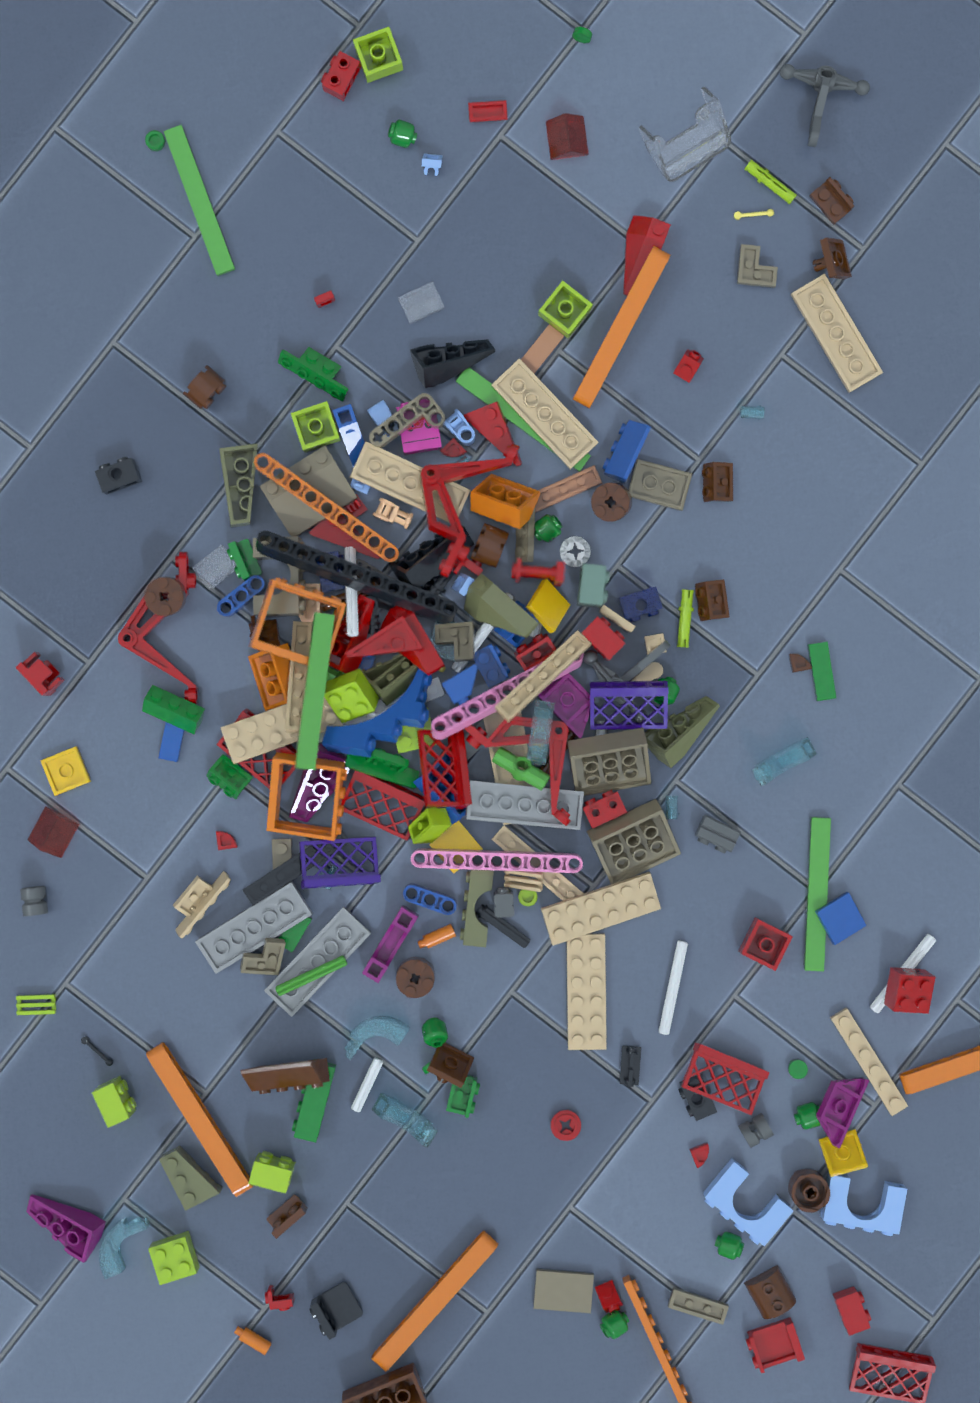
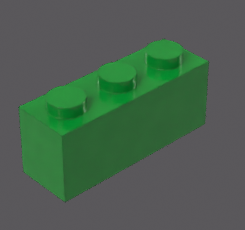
[142,685,205,735]

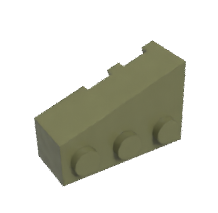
[361,654,418,706]
[159,1145,223,1211]

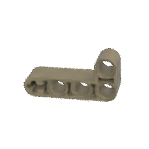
[369,393,445,448]

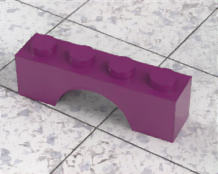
[362,905,419,983]

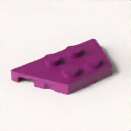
[537,673,595,739]
[816,1078,869,1149]

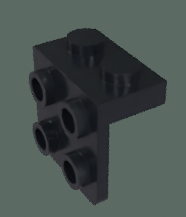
[309,1282,363,1340]

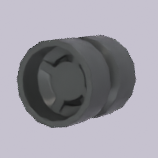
[20,886,48,916]
[738,1113,774,1148]

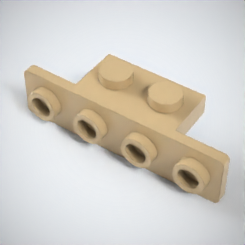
[173,871,231,938]

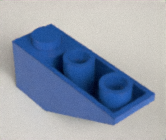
[333,404,365,468]

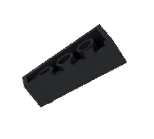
[388,526,475,589]

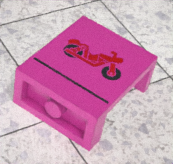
[396,399,442,455]

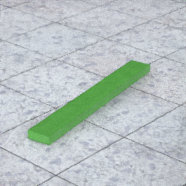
[163,125,235,276]
[456,367,591,472]
[295,612,335,770]
[804,817,831,971]

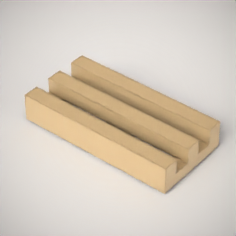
[599,605,636,633]
[504,871,543,892]

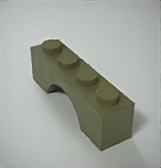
[460,870,494,947]

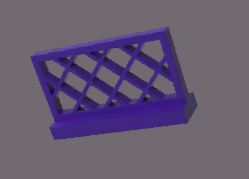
[590,681,668,730]
[299,837,381,889]

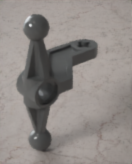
[780,64,870,147]
[583,640,671,723]

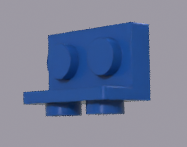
[475,644,510,688]

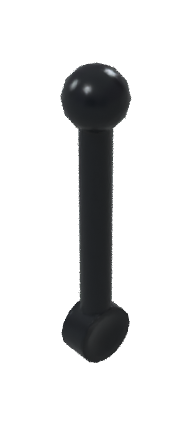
[81,1036,113,1066]

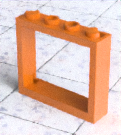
[248,577,346,666]
[266,752,347,841]

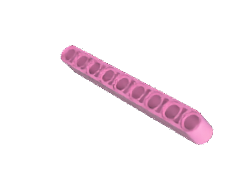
[431,653,584,740]
[411,848,583,873]

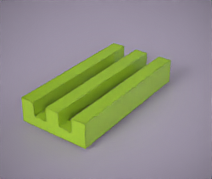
[16,994,56,1015]

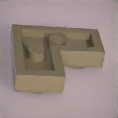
[737,244,778,288]
[435,622,475,662]
[240,938,286,975]

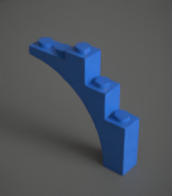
[322,668,432,757]

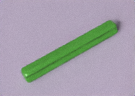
[275,956,347,996]

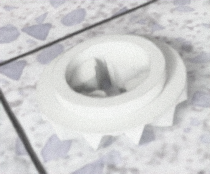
[560,536,591,567]

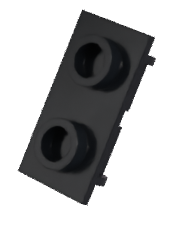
[620,1046,641,1087]

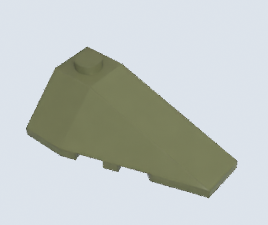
[464,573,539,638]
[645,696,720,768]

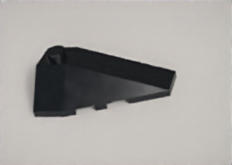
[410,339,495,388]

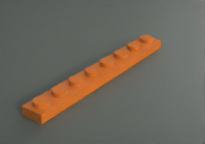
[622,1275,692,1403]

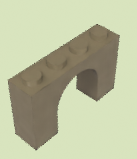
[253,536,306,617]

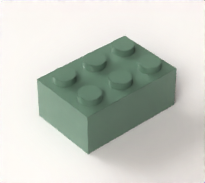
[577,564,610,608]

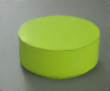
[518,889,537,906]

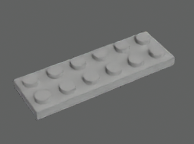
[465,780,584,830]
[195,881,313,974]
[264,907,371,1017]

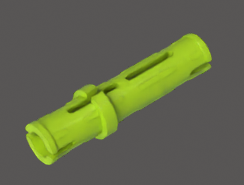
[744,159,797,205]
[677,589,694,648]

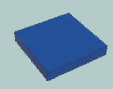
[815,892,867,945]

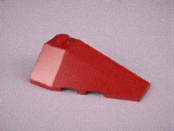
[623,215,671,296]
[328,594,375,673]
[380,606,445,676]

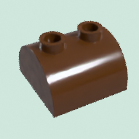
[744,1265,796,1319]

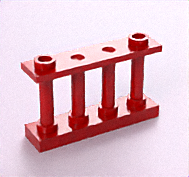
[512,558,565,587]

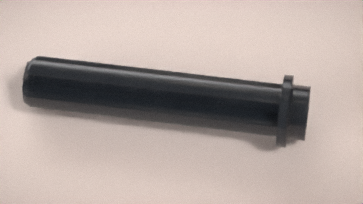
[476,904,530,948]

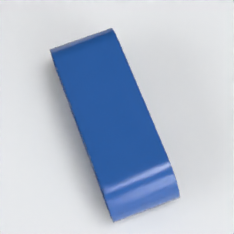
[217,575,267,617]
[403,883,457,915]

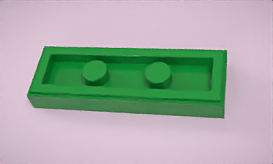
[808,642,836,701]

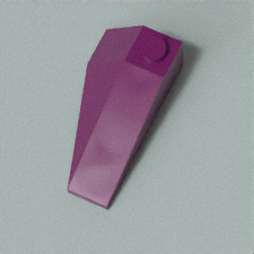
[289,743,349,822]
[26,1194,106,1263]

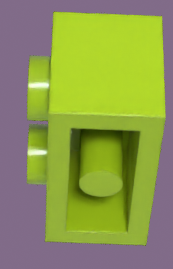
[408,807,451,844]

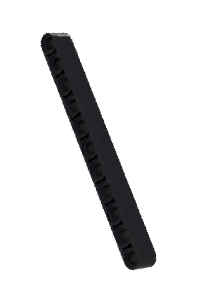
[256,530,457,624]

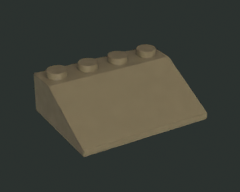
[260,446,358,537]
[567,728,651,796]
[587,799,681,884]

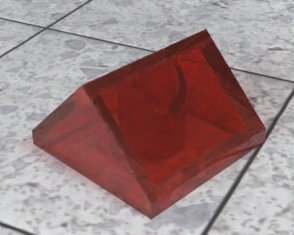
[546,113,589,160]
[27,806,80,858]

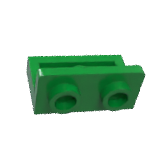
[227,539,262,581]
[446,1075,480,1118]

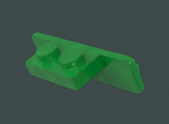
[278,347,348,402]
[345,748,419,789]

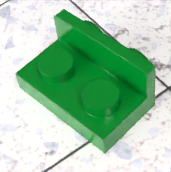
[206,754,253,799]

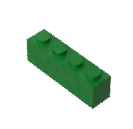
[292,1063,336,1143]

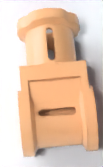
[372,498,414,529]

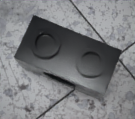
[95,457,142,495]
[678,1073,717,1121]

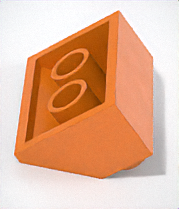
[470,474,540,529]
[248,643,291,711]

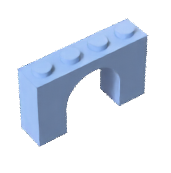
[703,1158,794,1247]
[820,1171,907,1236]

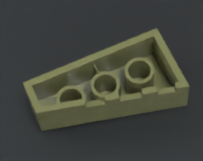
[219,443,258,527]

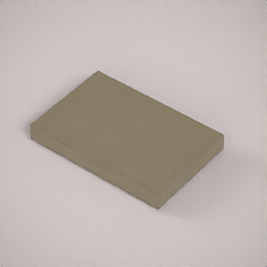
[628,459,692,511]
[533,1269,594,1313]

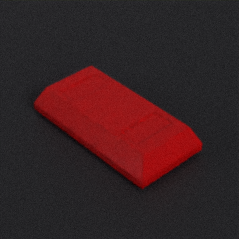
[468,100,508,122]

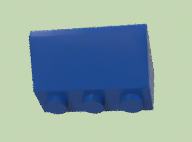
[602,420,651,484]
[442,664,478,705]
[413,754,466,825]

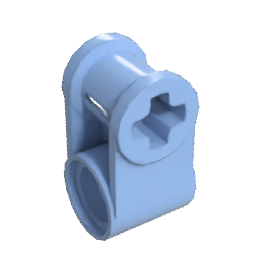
[367,400,399,437]
[444,409,475,446]

